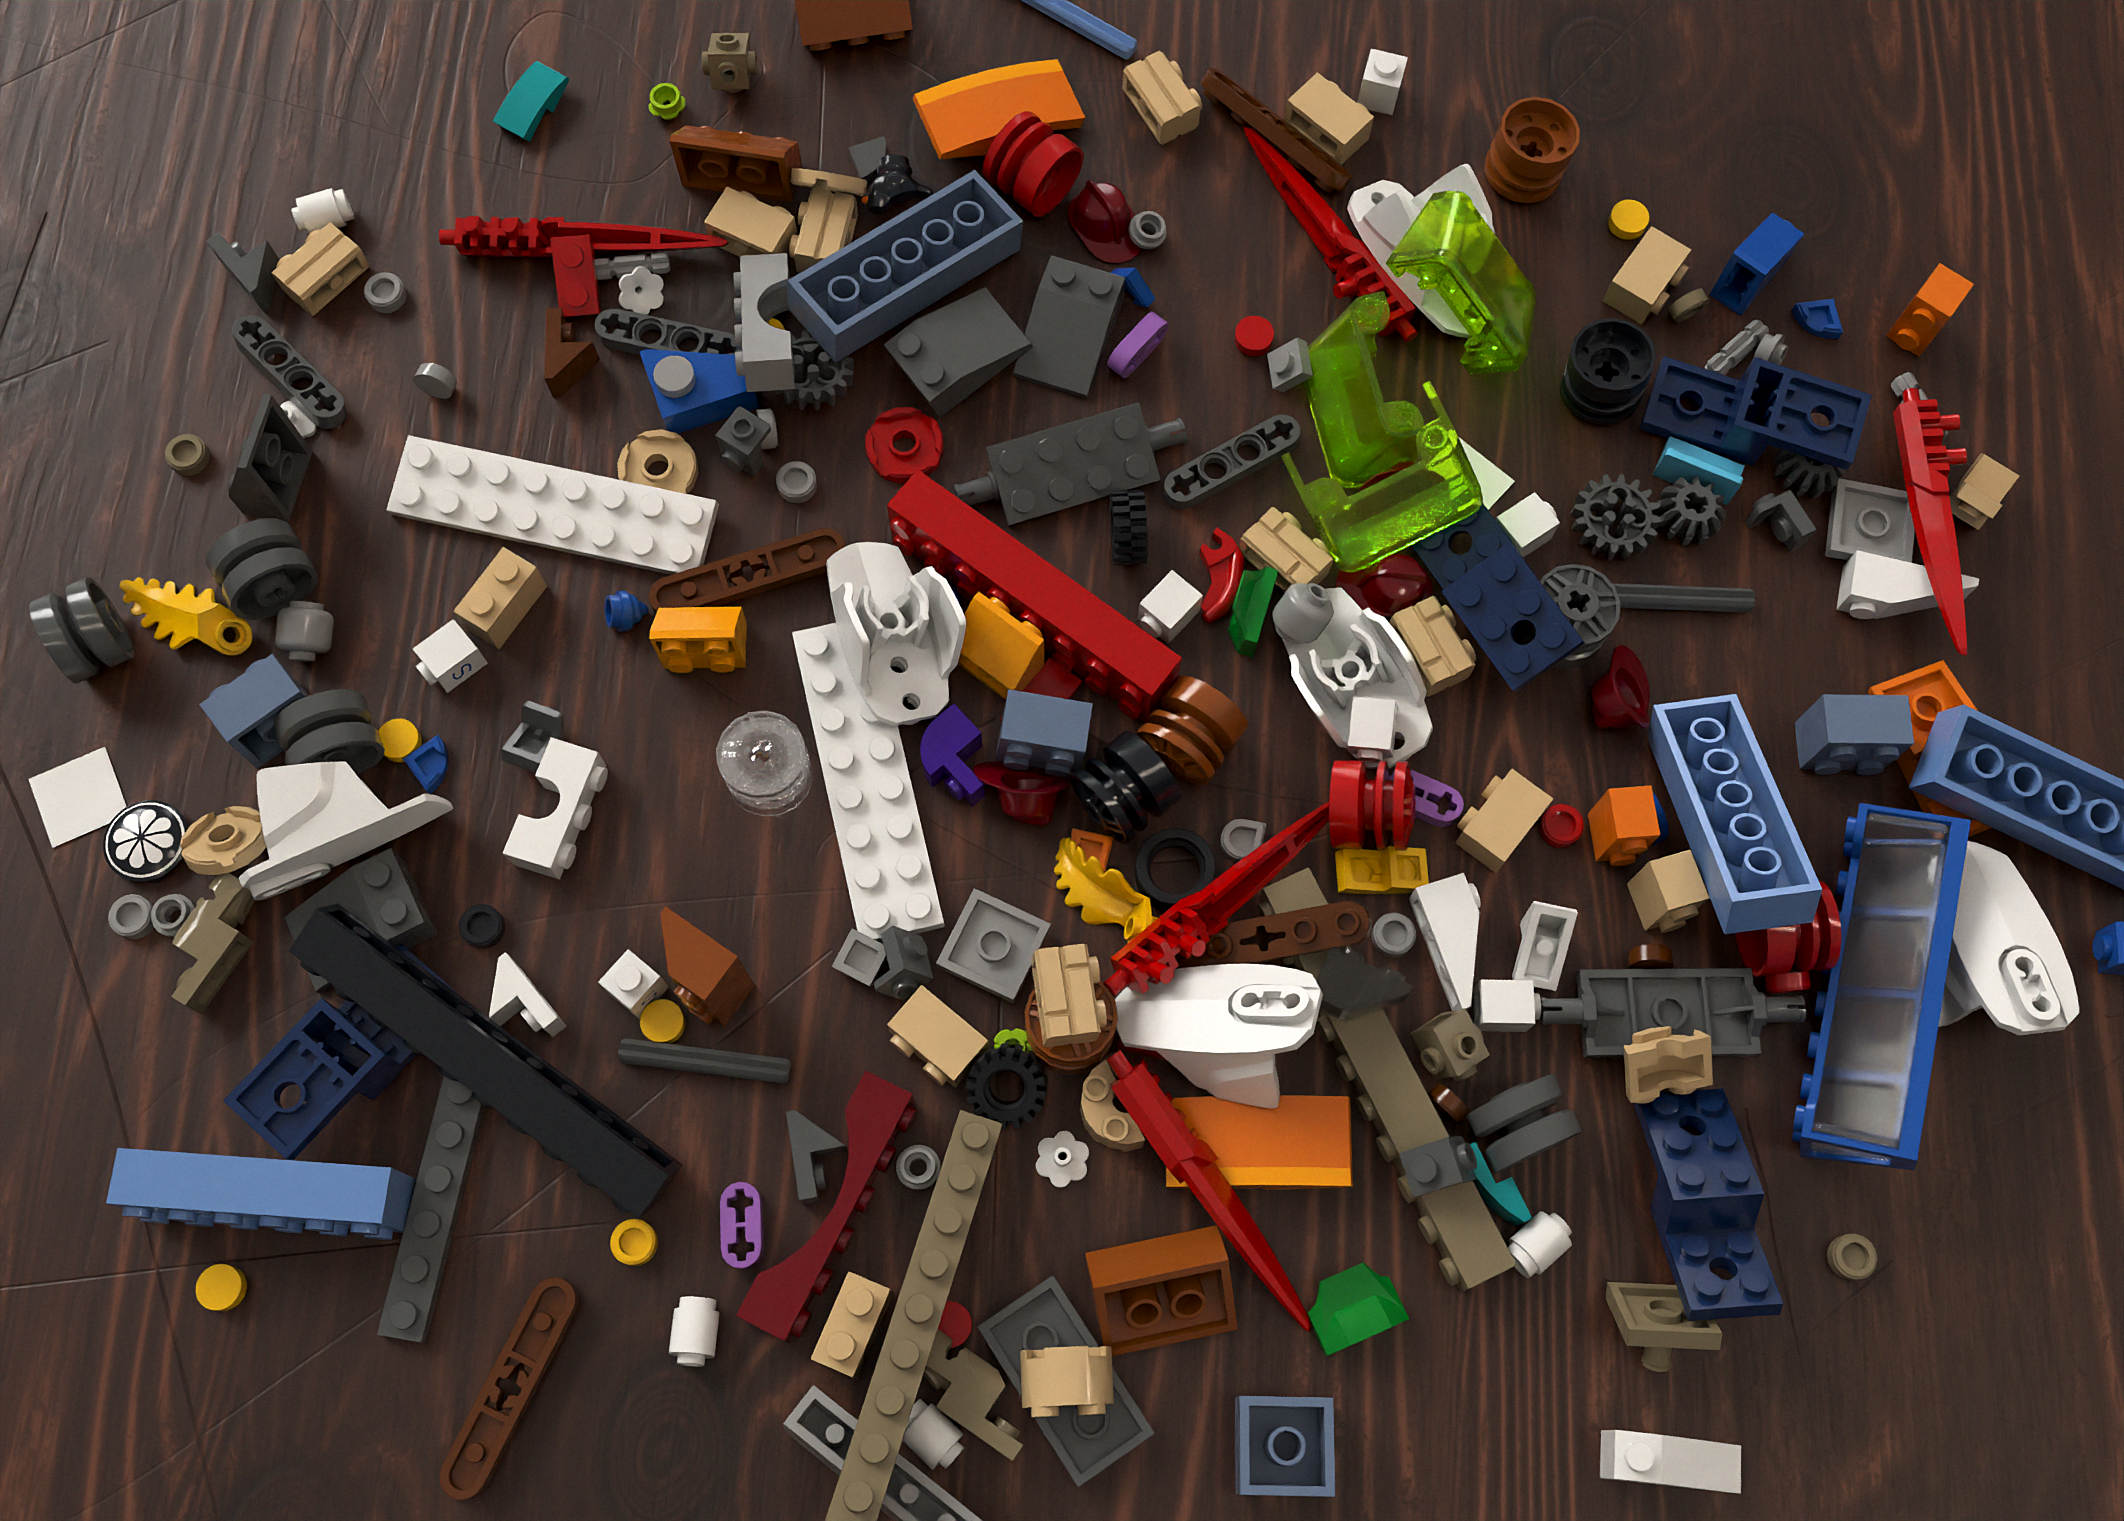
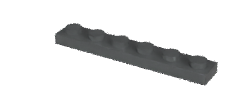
[377,1076,486,1344]

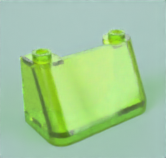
[1386,191,1537,374]
[1303,291,1427,488]

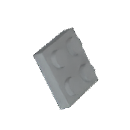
[1825,478,1915,563]
[936,888,1051,1004]

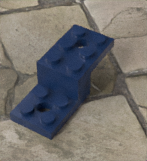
[1639,356,1872,470]
[1404,486,1585,692]
[223,944,463,1160]
[1634,1088,1783,1321]

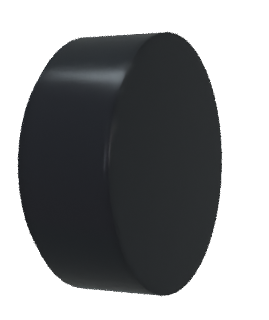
[459,904,505,949]

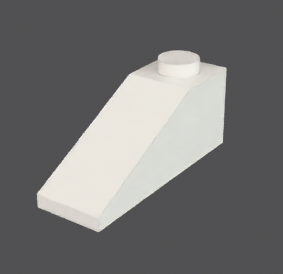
[1836,550,1979,619]
[1409,873,1481,1011]
[1600,1430,1741,1494]

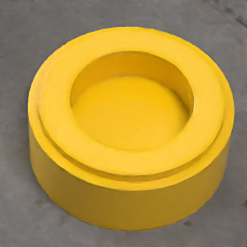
[1608,200,1649,240]
[378,719,422,762]
[640,999,686,1044]
[610,1219,658,1266]
[196,1264,247,1311]

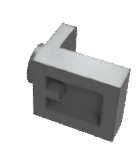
[1745,490,1817,552]

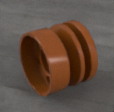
[1484,97,1580,204]
[1136,675,1248,786]
[1025,981,1118,1075]

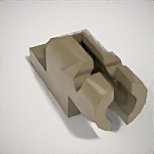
[171,873,255,1014]
[923,1329,1023,1462]

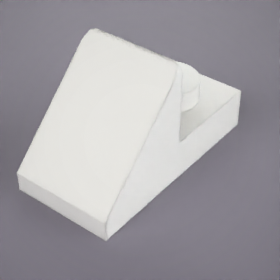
[1512,901,1578,991]
[489,952,566,1037]

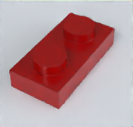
[550,234,601,318]

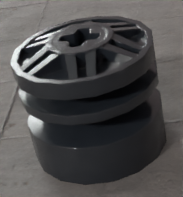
[1560,318,1656,425]
[1069,731,1182,844]

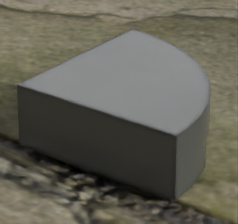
[848,136,887,183]

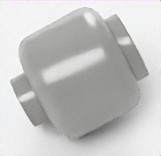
[1272,583,1334,644]
[275,601,334,662]

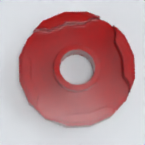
[865,407,944,483]

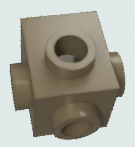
[702,33,758,93]
[1411,1008,1490,1081]

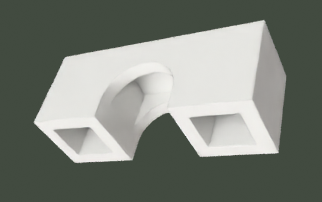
[503,737,608,880]

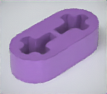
[1107,312,1169,378]
[1390,770,1464,827]
[720,1182,764,1270]

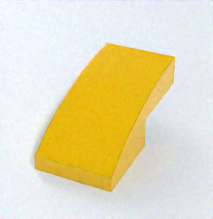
[1335,846,1429,894]

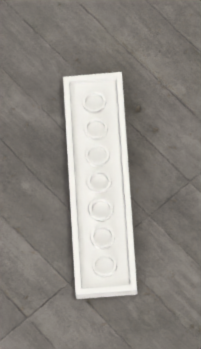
[386,435,719,575]
[792,623,945,942]

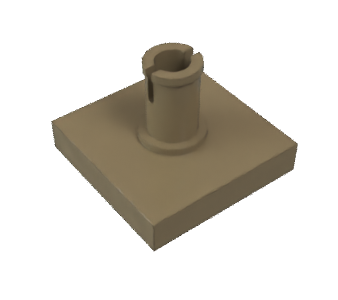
[1605,1282,1722,1372]

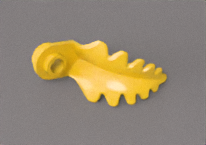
[119,577,253,655]
[1054,837,1158,943]

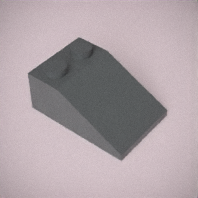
[1013,255,1125,399]
[884,287,1032,418]
[228,393,313,522]
[284,848,438,993]

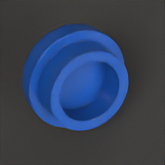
[604,590,649,631]

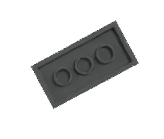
[977,1275,1155,1487]

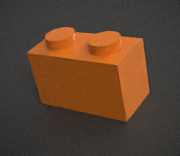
[1886,263,1974,357]
[1588,785,1660,866]

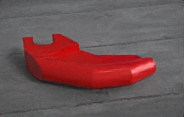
[1199,527,1245,624]

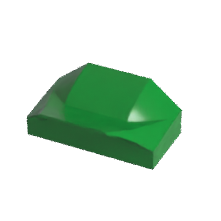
[1227,567,1278,658]
[1307,1262,1409,1357]

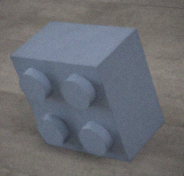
[199,654,309,769]
[995,689,1093,777]
[1795,694,1914,775]
[1235,1396,1335,1497]

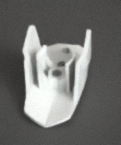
[1347,164,1495,338]
[826,542,966,727]
[1282,588,1433,769]
[239,761,453,900]
[1920,841,2080,1035]
[1115,964,1323,1109]

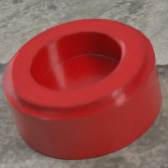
[1234,316,1274,357]
[1539,804,1584,848]
[1764,972,1811,994]
[938,1301,972,1348]

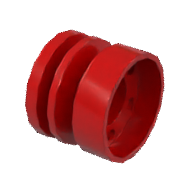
[983,111,1084,217]
[1329,760,1416,851]
[1735,880,1842,977]

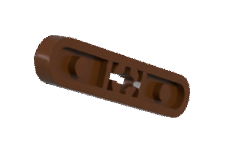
[1200,68,1352,193]
[648,528,846,614]
[1174,901,1372,969]
[439,1277,579,1500]

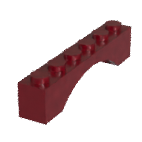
[736,1070,918,1343]

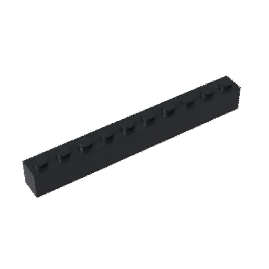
[289,903,683,1218]

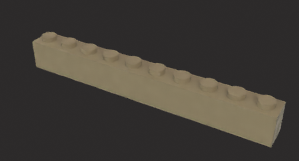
[1257,867,1516,1292]
[825,1110,1002,1521]

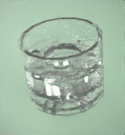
[716,711,813,817]

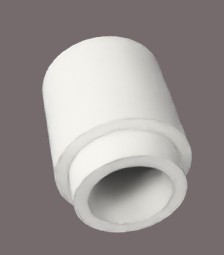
[291,188,355,234]
[1507,1211,1572,1278]
[669,1296,720,1367]
[902,1399,964,1470]

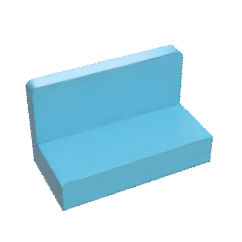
[1653,436,1745,505]

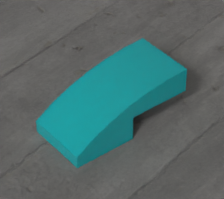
[493,61,570,142]
[1470,1142,1532,1227]

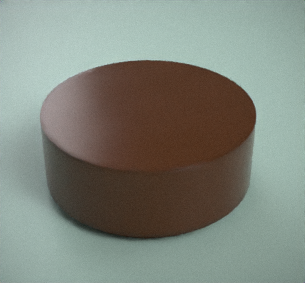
[1628,944,1673,969]
[1428,1083,1471,1125]

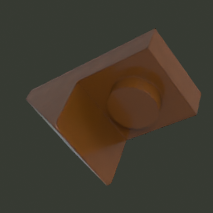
[544,308,600,398]

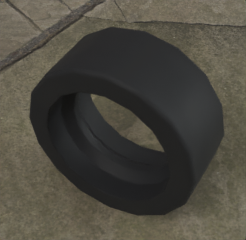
[1134,827,1217,911]

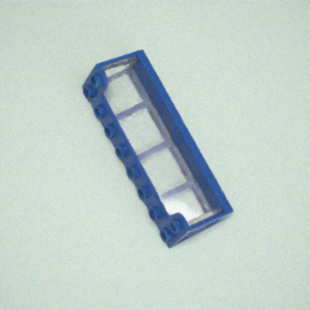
[1792,803,1971,1170]

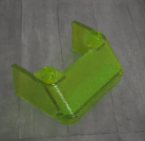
[1281,381,1483,572]

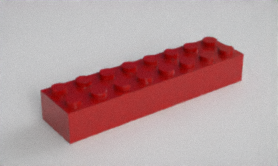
[887,470,1182,723]

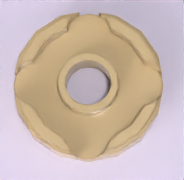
[790,168,867,196]
[617,429,699,494]
[180,806,266,875]

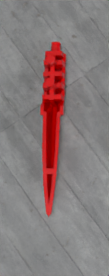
[1243,127,1418,343]
[439,216,729,259]
[1893,388,1967,656]
[1103,801,1329,997]
[1106,1050,1311,1332]

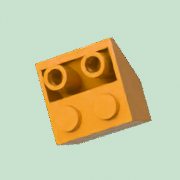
[958,591,1045,700]
[649,607,747,673]

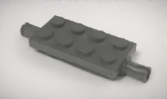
[953,402,1188,525]
[1539,968,1806,1058]

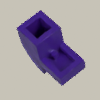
[920,704,985,807]

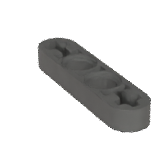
[595,308,742,355]
[232,315,347,429]
[1163,414,1300,510]

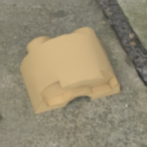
[1624,1026,1713,1104]
[1080,1060,1145,1152]
[1020,1346,1114,1417]

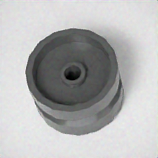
[206,518,318,620]
[29,577,135,683]
[273,689,385,776]
[1466,1074,1584,1173]

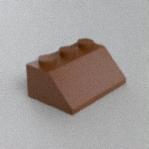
[795,0,913,51]
[669,125,802,202]
[660,907,756,1027]
[1085,1225,1238,1357]

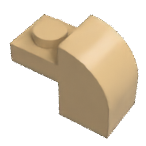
[1949,453,2019,530]

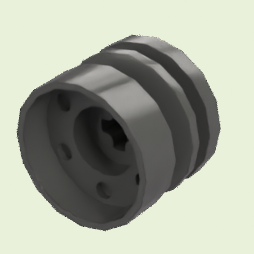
[1519,564,1621,670]

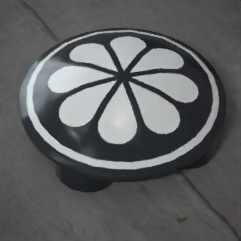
[103,800,189,883]

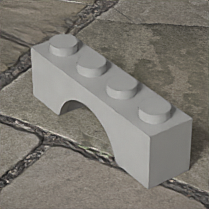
[733,253,795,392]

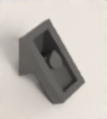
[206,232,279,312]
[786,1110,848,1205]

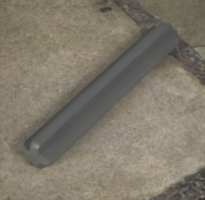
[1612,583,1755,613]
[618,1038,791,1084]

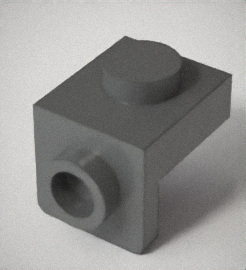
[715,407,771,477]
[501,701,564,773]
[874,925,934,1000]
[1399,1136,1477,1197]

